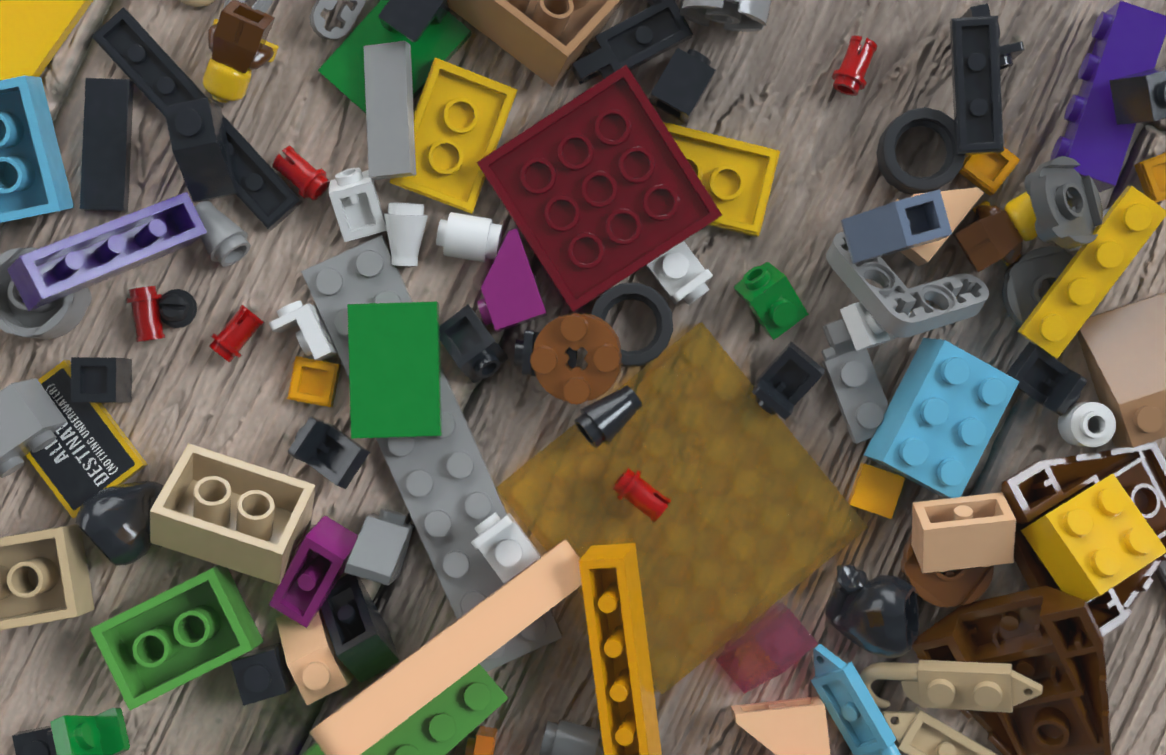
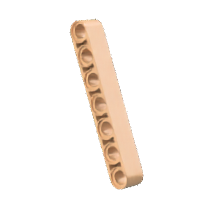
[309,539,582,755]

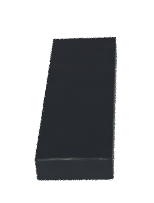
[950,15,1004,156]
[80,78,134,213]

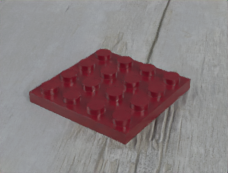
[477,65,723,312]

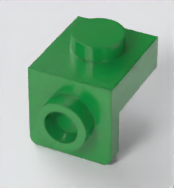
[734,262,809,340]

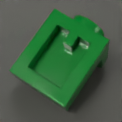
[50,707,130,755]

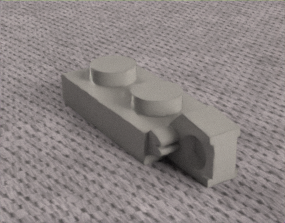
[821,319,889,444]

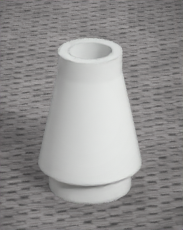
[384,202,428,266]

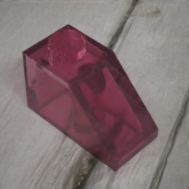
[715,602,818,694]

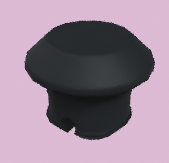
[159,289,197,328]

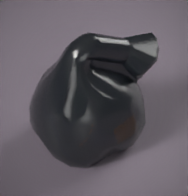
[76,481,164,566]
[825,564,919,658]

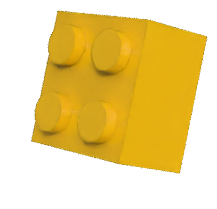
[1021,474,1166,602]

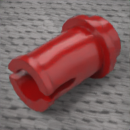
[832,36,878,96]
[272,146,330,201]
[126,286,165,342]
[209,305,264,362]
[612,468,671,523]

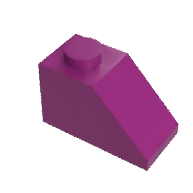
[477,228,547,332]
[269,515,358,628]

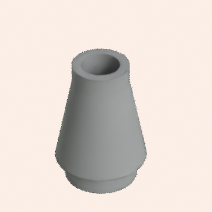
[194,200,251,267]

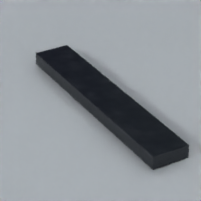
[91,7,303,231]

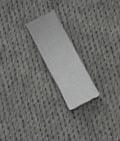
[363,41,416,180]

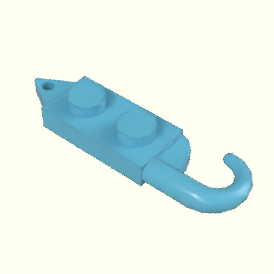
[810,644,901,755]

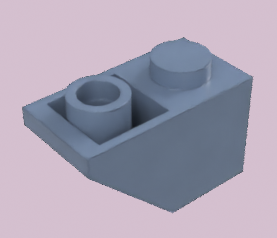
[841,189,952,264]

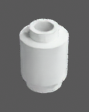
[436,212,503,262]
[1058,402,1116,447]

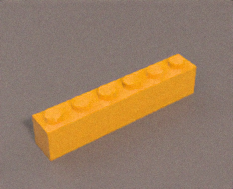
[579,543,662,755]

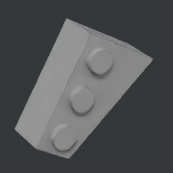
[0,378,67,478]

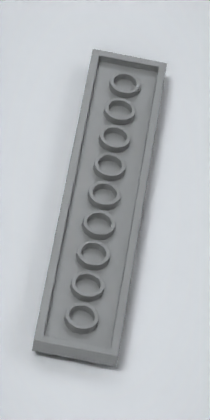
[301,235,563,672]

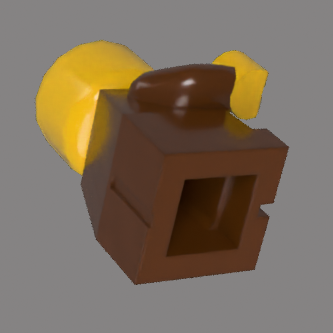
[203,0,279,103]
[953,191,1038,272]

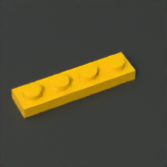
[1017,186,1166,359]

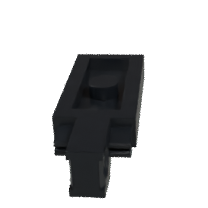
[572,0,693,85]

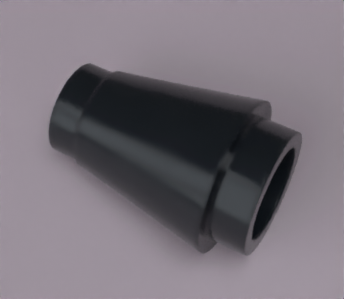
[574,385,643,448]

